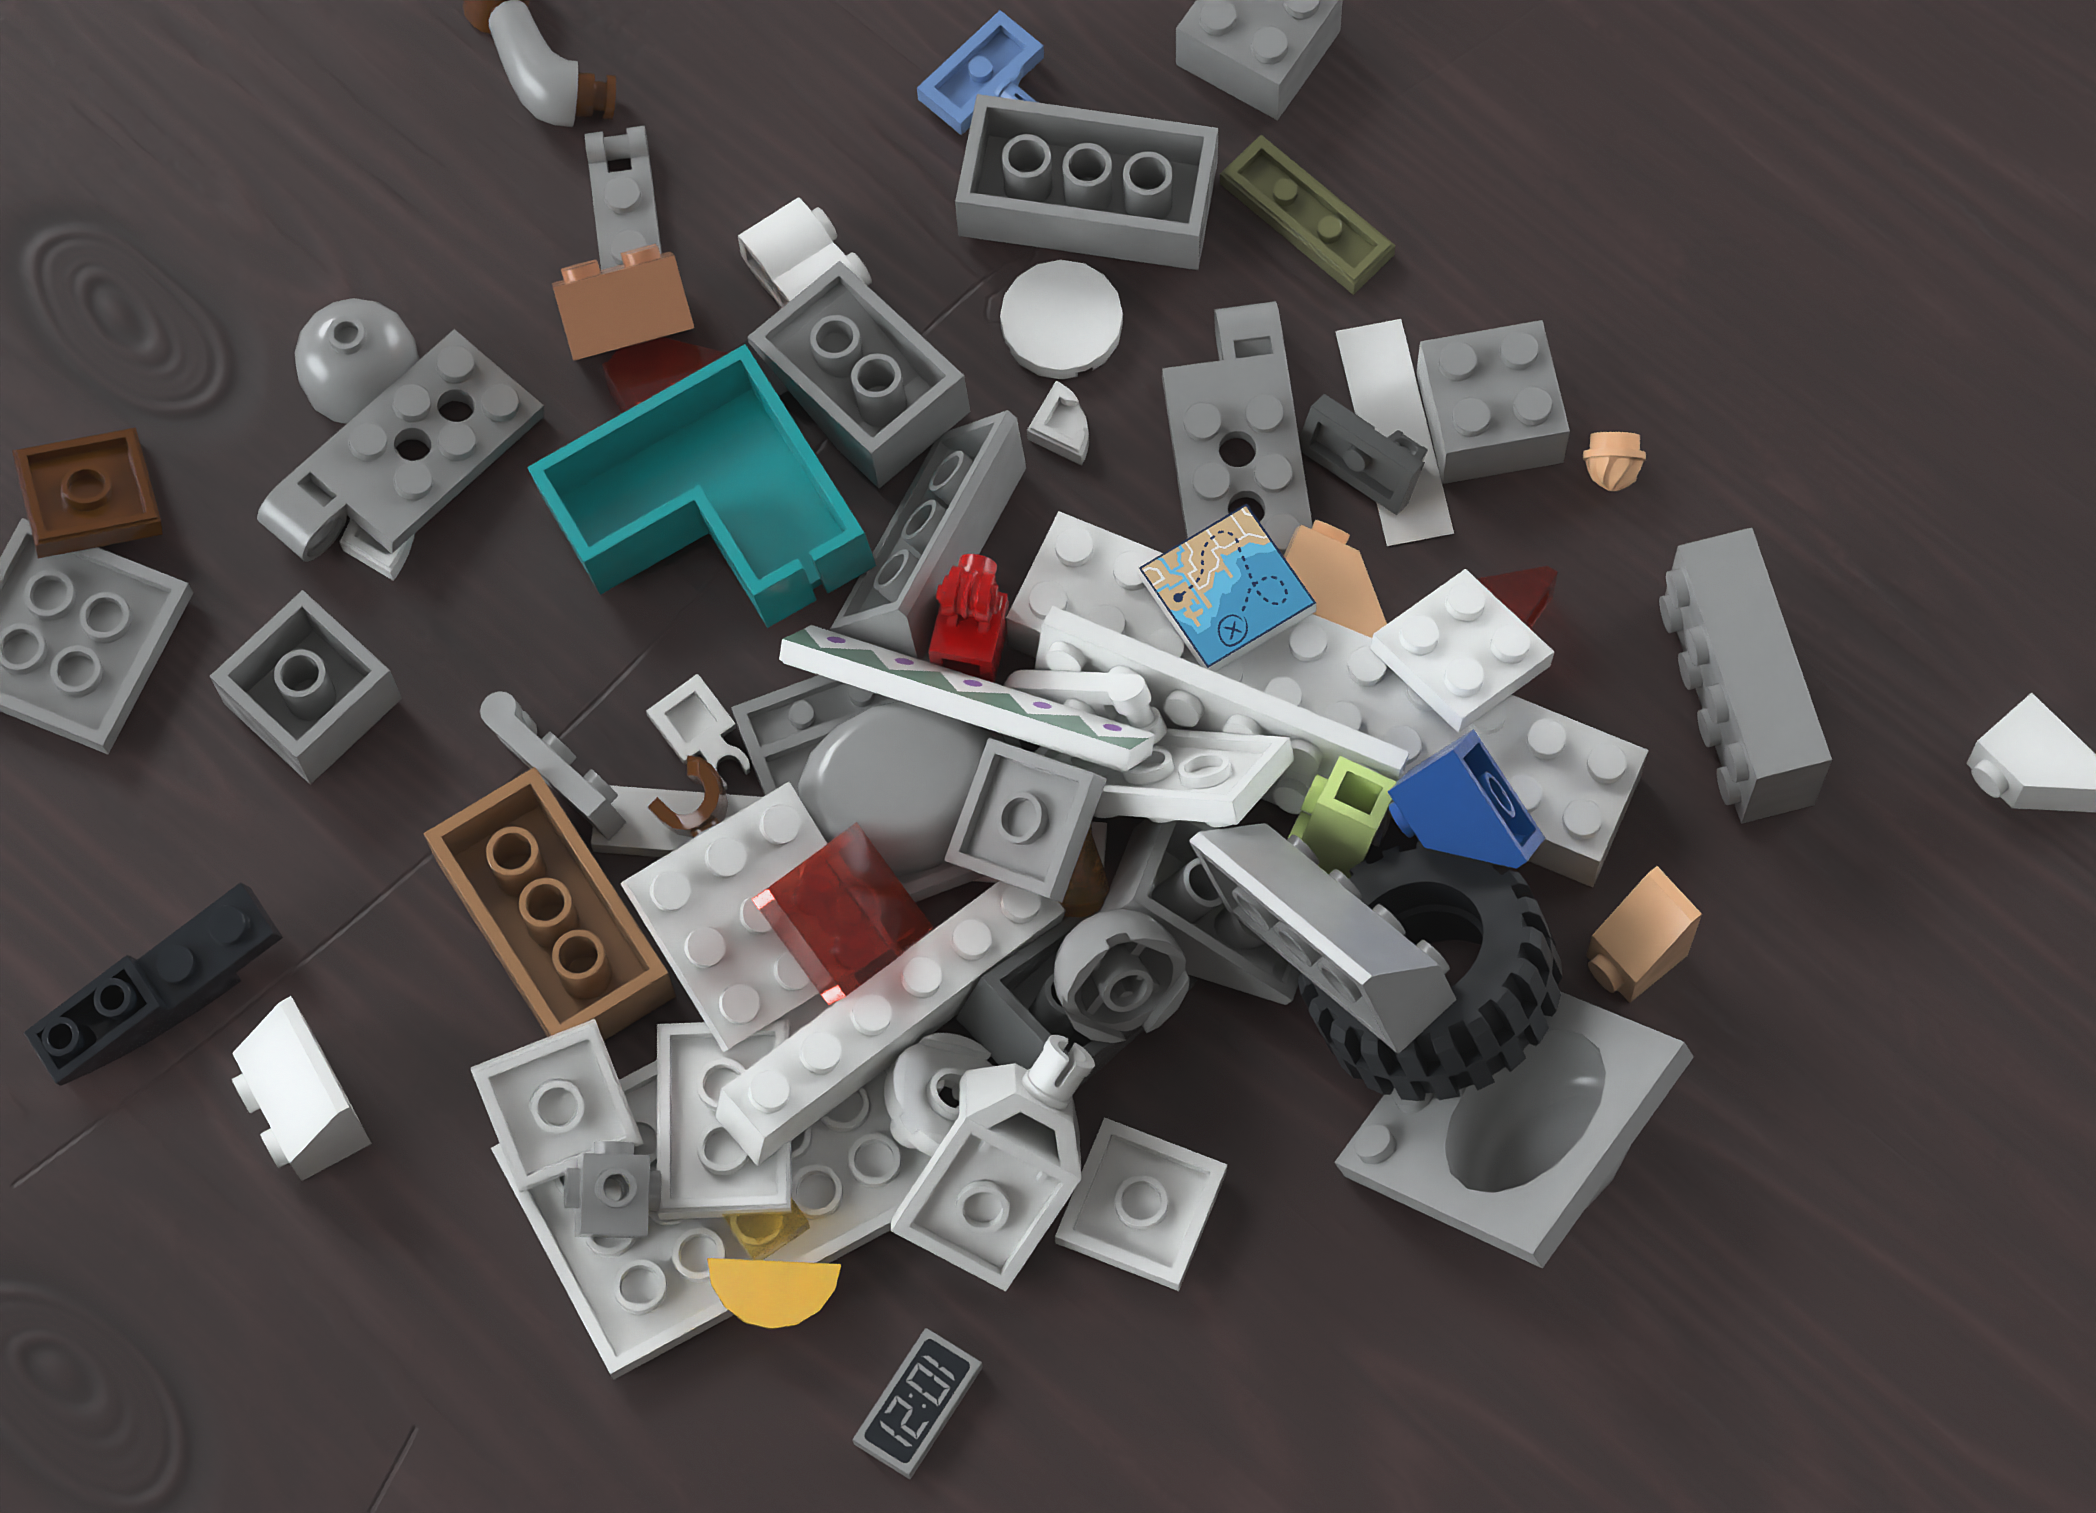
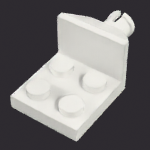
[891,1035,1095,1291]

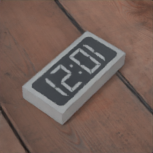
[852,1328,983,1479]

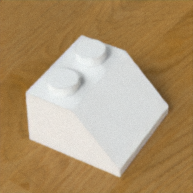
[232,996,372,1181]

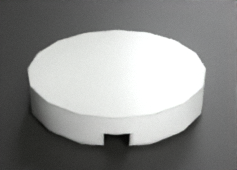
[1000,260,1123,380]

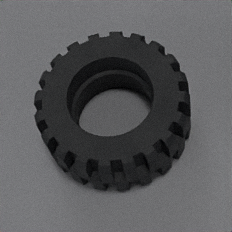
[1298,842,1563,1101]

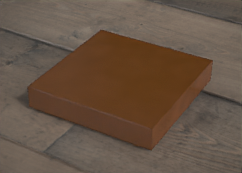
[12,427,163,559]

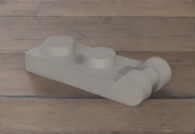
[585,125,662,270]
[480,691,626,841]

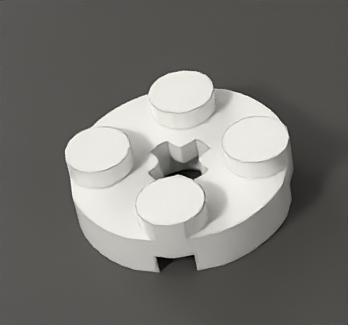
[884,1033,993,1157]

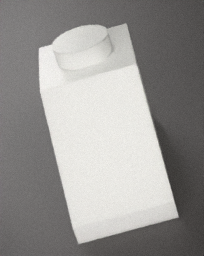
[1966,693,2096,812]

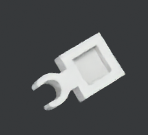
[646,674,750,790]

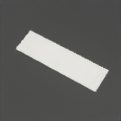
[1335,319,1454,546]

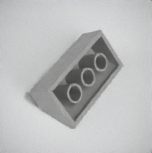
[1189,823,1457,1054]

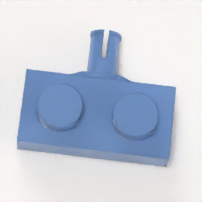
[917,10,1044,135]

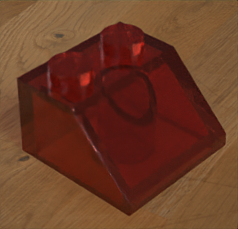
[752,822,933,1005]

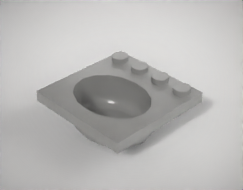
[731,645,1022,918]
[1334,992,1694,1268]

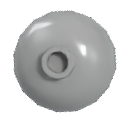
[295,298,420,424]
[1054,908,1190,1043]

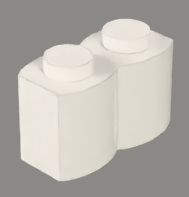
[738,197,872,309]

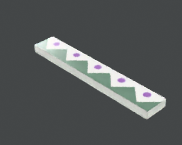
[779,625,1156,772]

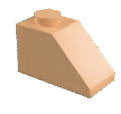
[1284,520,1387,638]
[1586,866,1702,1003]

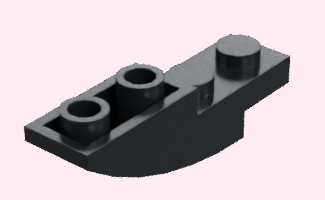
[24,882,283,1086]

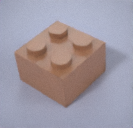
[552,244,694,361]

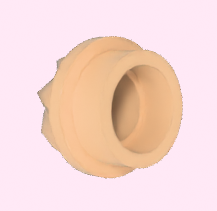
[1583,432,1646,491]

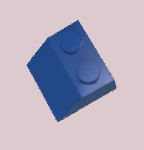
[1388,729,1545,868]

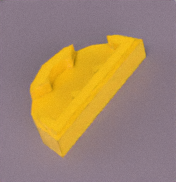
[707,1258,841,1330]

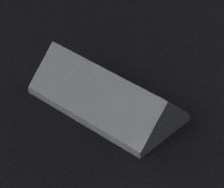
[830,410,1026,660]

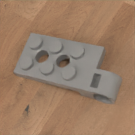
[1162,301,1313,556]
[257,329,544,562]

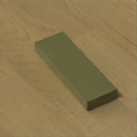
[1220,135,1396,295]

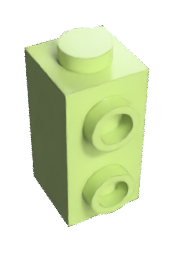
[1288,756,1397,879]

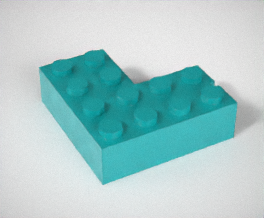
[527,344,877,628]

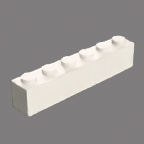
[715,881,1066,1166]

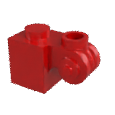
[929,554,1009,683]

